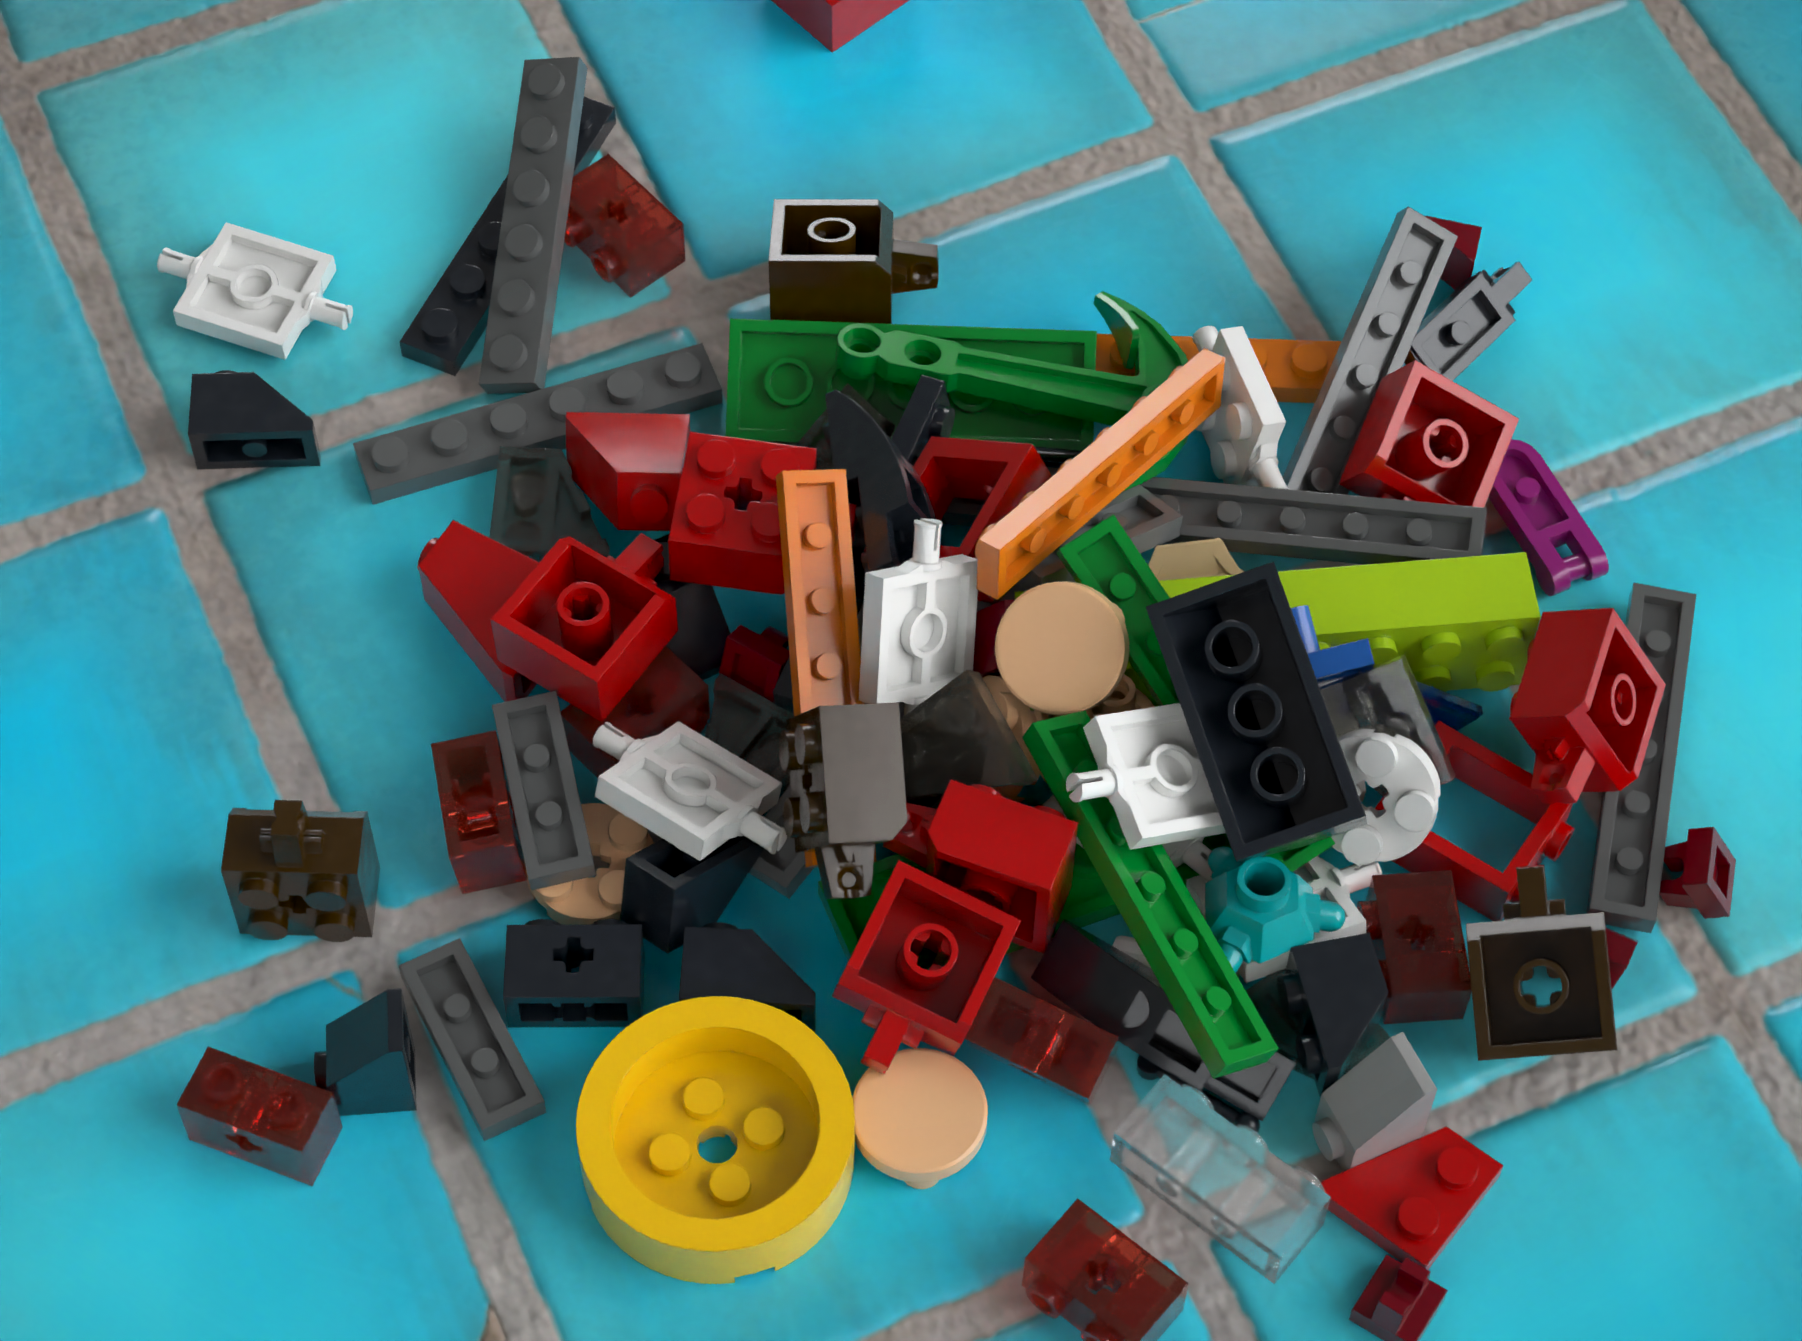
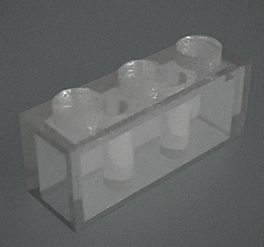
[1110,1074,1331,1284]

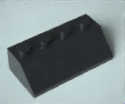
[1146,561,1367,862]

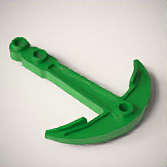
[835,291,1188,491]

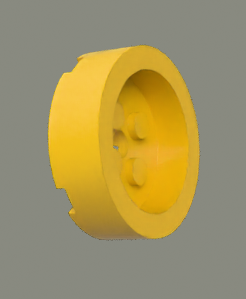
[576,996,855,1284]

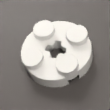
[1331,729,1441,865]

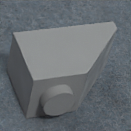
[1312,1032,1437,1172]

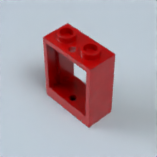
[864,436,1052,602]
[1375,720,1575,921]

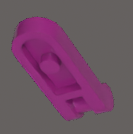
[1488,439,1609,596]

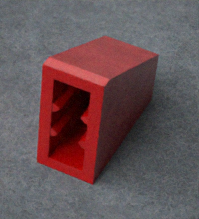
[566,412,690,531]
[418,520,539,702]

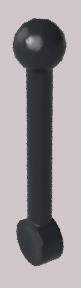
[1137,1055,1260,1139]

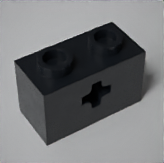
[503,919,645,1027]

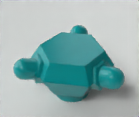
[1205,846,1345,973]

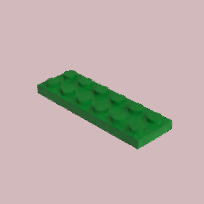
[725,318,1097,451]

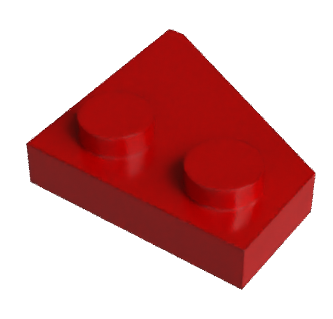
[1313,1126,1503,1270]

